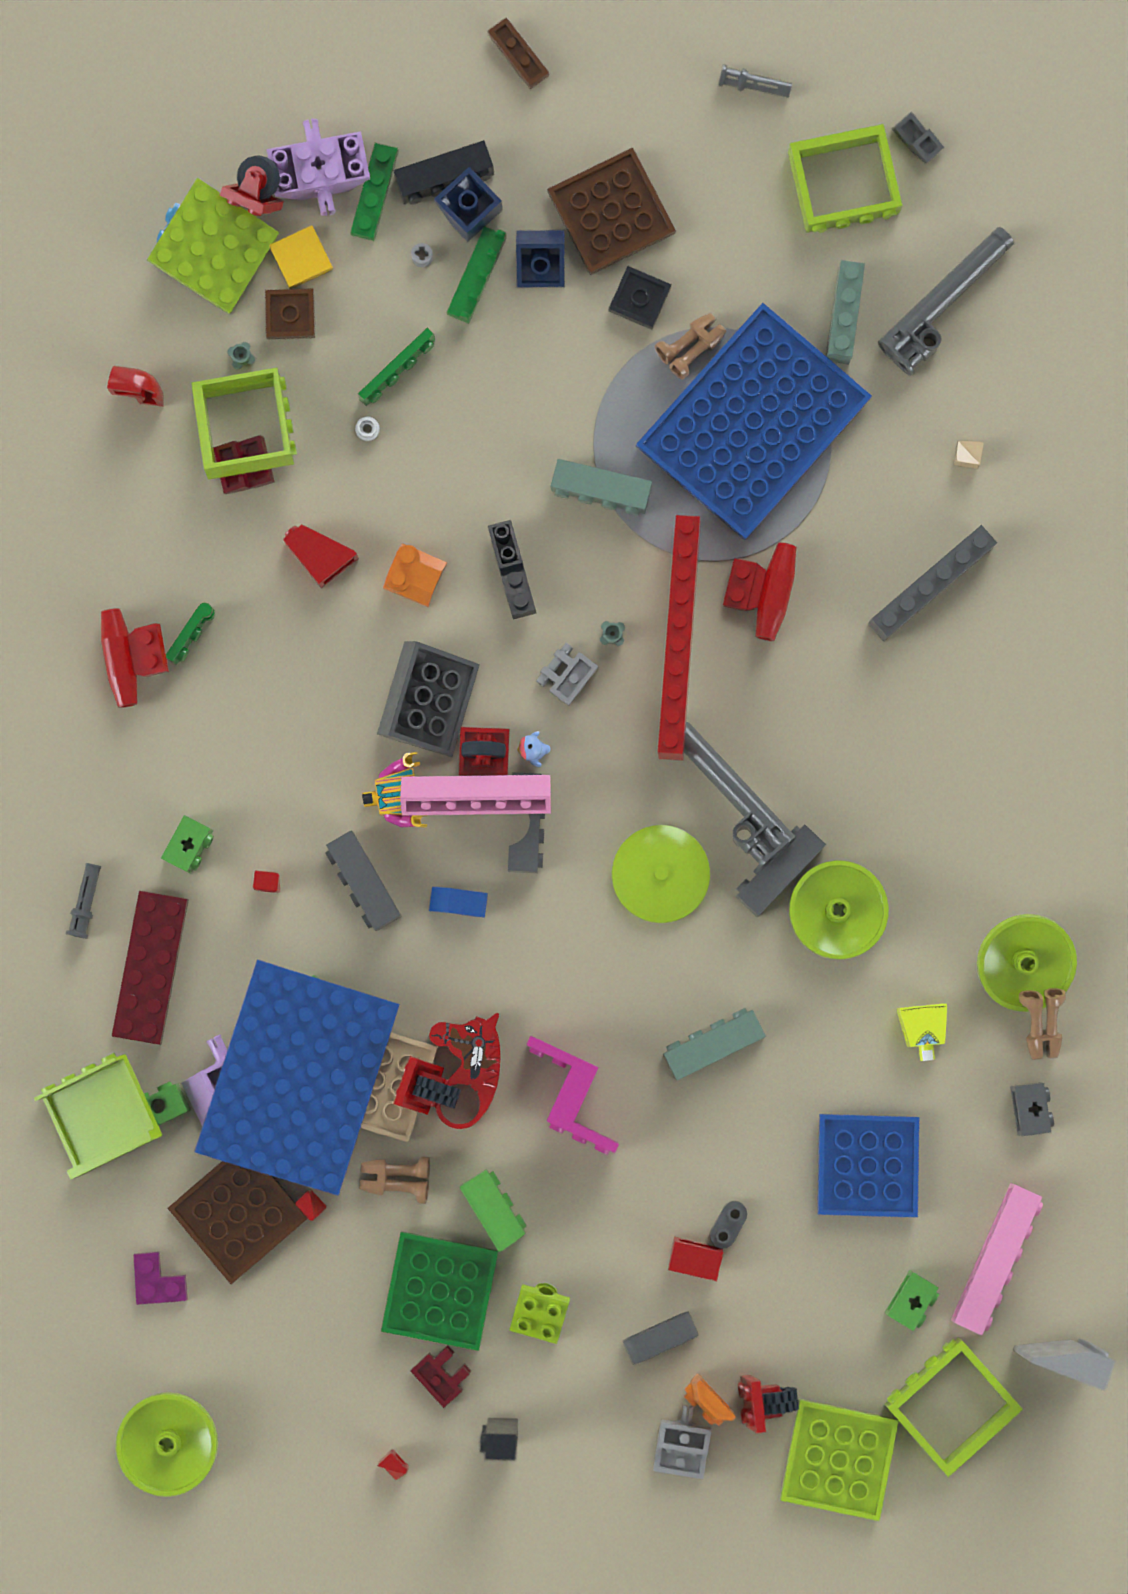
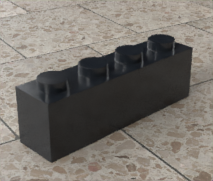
[393,140,494,205]
[480,1418,518,1461]

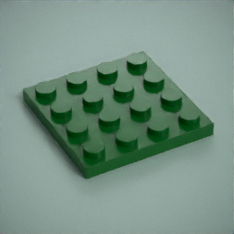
[381,1231,498,1351]

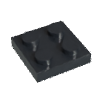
[608,266,672,330]

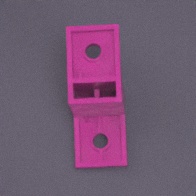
[526,1036,619,1155]

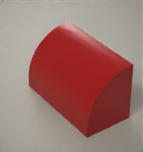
[668,1237,724,1282]

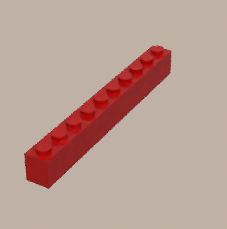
[658,515,701,761]

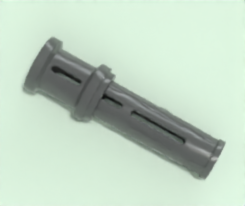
[718,64,792,98]
[66,863,101,939]

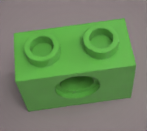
[144,1082,191,1126]

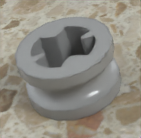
[411,243,433,267]

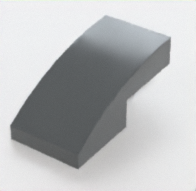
[892,112,944,164]

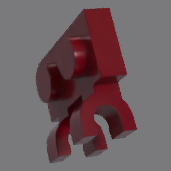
[410,1345,471,1408]

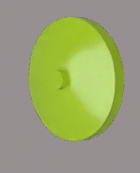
[612,825,710,923]
[789,860,889,960]
[977,914,1077,1012]
[116,1393,218,1497]

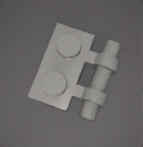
[536,643,598,706]

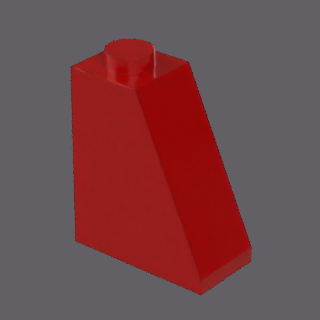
[283,524,359,588]

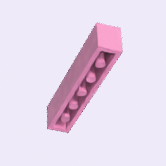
[401,775,551,815]
[951,1183,1043,1335]

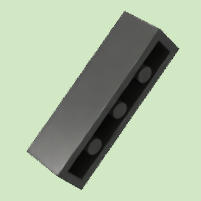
[735,824,826,917]
[325,830,402,931]

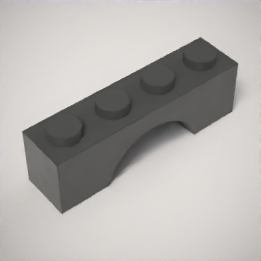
[508,772,545,873]

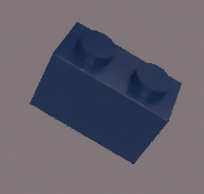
[434,167,503,242]
[516,230,565,288]

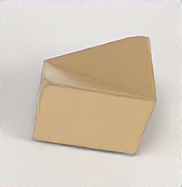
[954,441,984,469]

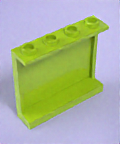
[34,1053,163,1180]

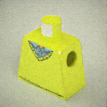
[897,1003,947,1061]

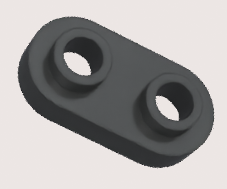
[710,1201,747,1249]

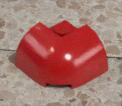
[107,366,164,407]

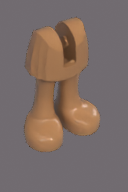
[655,313,726,380]
[1019,988,1066,1060]
[359,1156,430,1204]

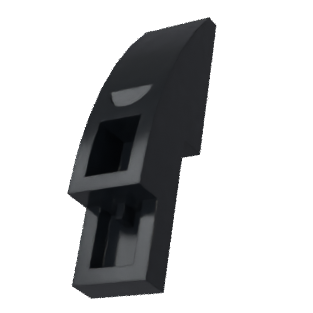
[488,520,536,620]

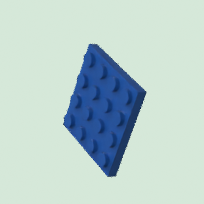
[817,1114,919,1218]

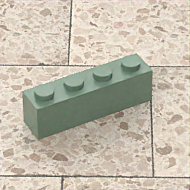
[826,260,865,365]
[550,459,652,516]
[663,1008,766,1080]

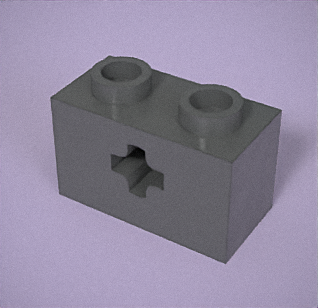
[1010,1082,1054,1136]

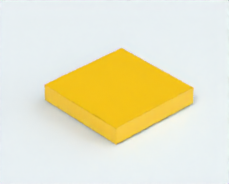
[269,225,333,289]

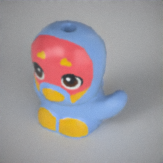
[517,731,550,767]

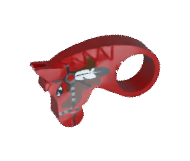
[429,1013,501,1129]

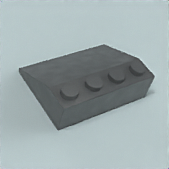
[377,641,480,757]

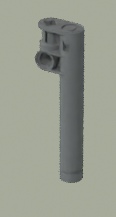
[878,227,1014,376]
[684,721,796,870]

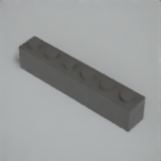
[868,525,997,641]

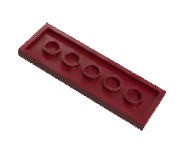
[112,891,189,1045]

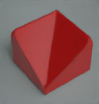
[253,870,280,893]
[295,1189,327,1221]
[377,1449,409,1480]

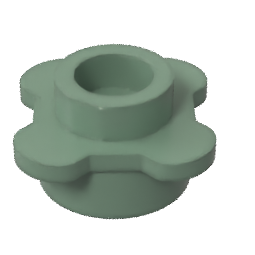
[227,342,255,369]
[600,621,625,646]

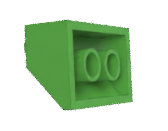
[460,1169,527,1252]

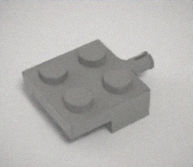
[653,1405,711,1479]

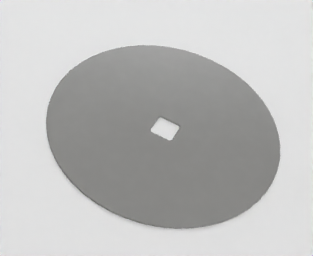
[593,327,831,561]

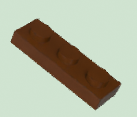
[487,17,549,90]

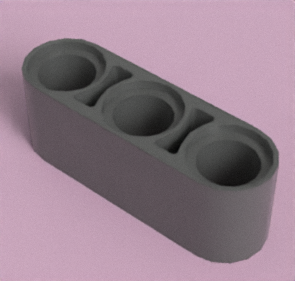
[623,1311,699,1365]

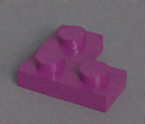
[133,1252,188,1305]

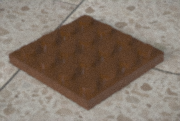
[547,147,676,275]
[167,1161,308,1285]

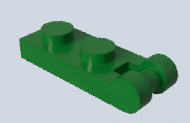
[166,603,215,665]

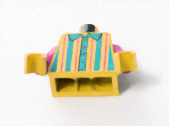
[362,752,428,828]

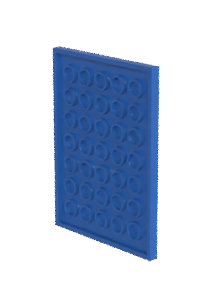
[636,303,872,540]
[194,959,400,1196]

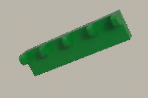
[447,226,506,324]

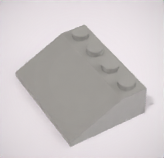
[1013,1338,1115,1391]

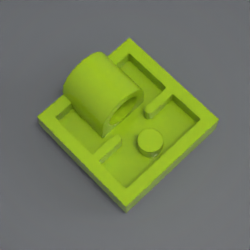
[509,1283,570,1344]

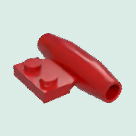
[723,542,797,641]
[101,608,169,708]

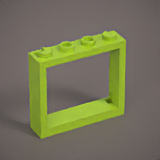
[788,124,902,233]
[191,367,297,480]
[885,1337,1023,1477]

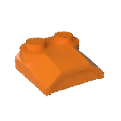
[383,543,447,607]
[684,1373,736,1426]

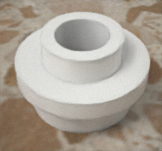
[355,417,380,441]

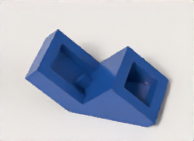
[429,887,488,918]

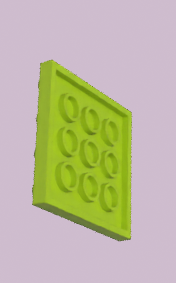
[147,177,279,314]
[780,1399,899,1521]

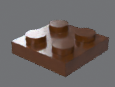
[265,288,315,340]

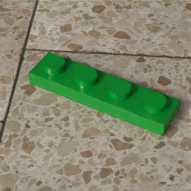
[350,143,399,241]
[358,327,435,406]

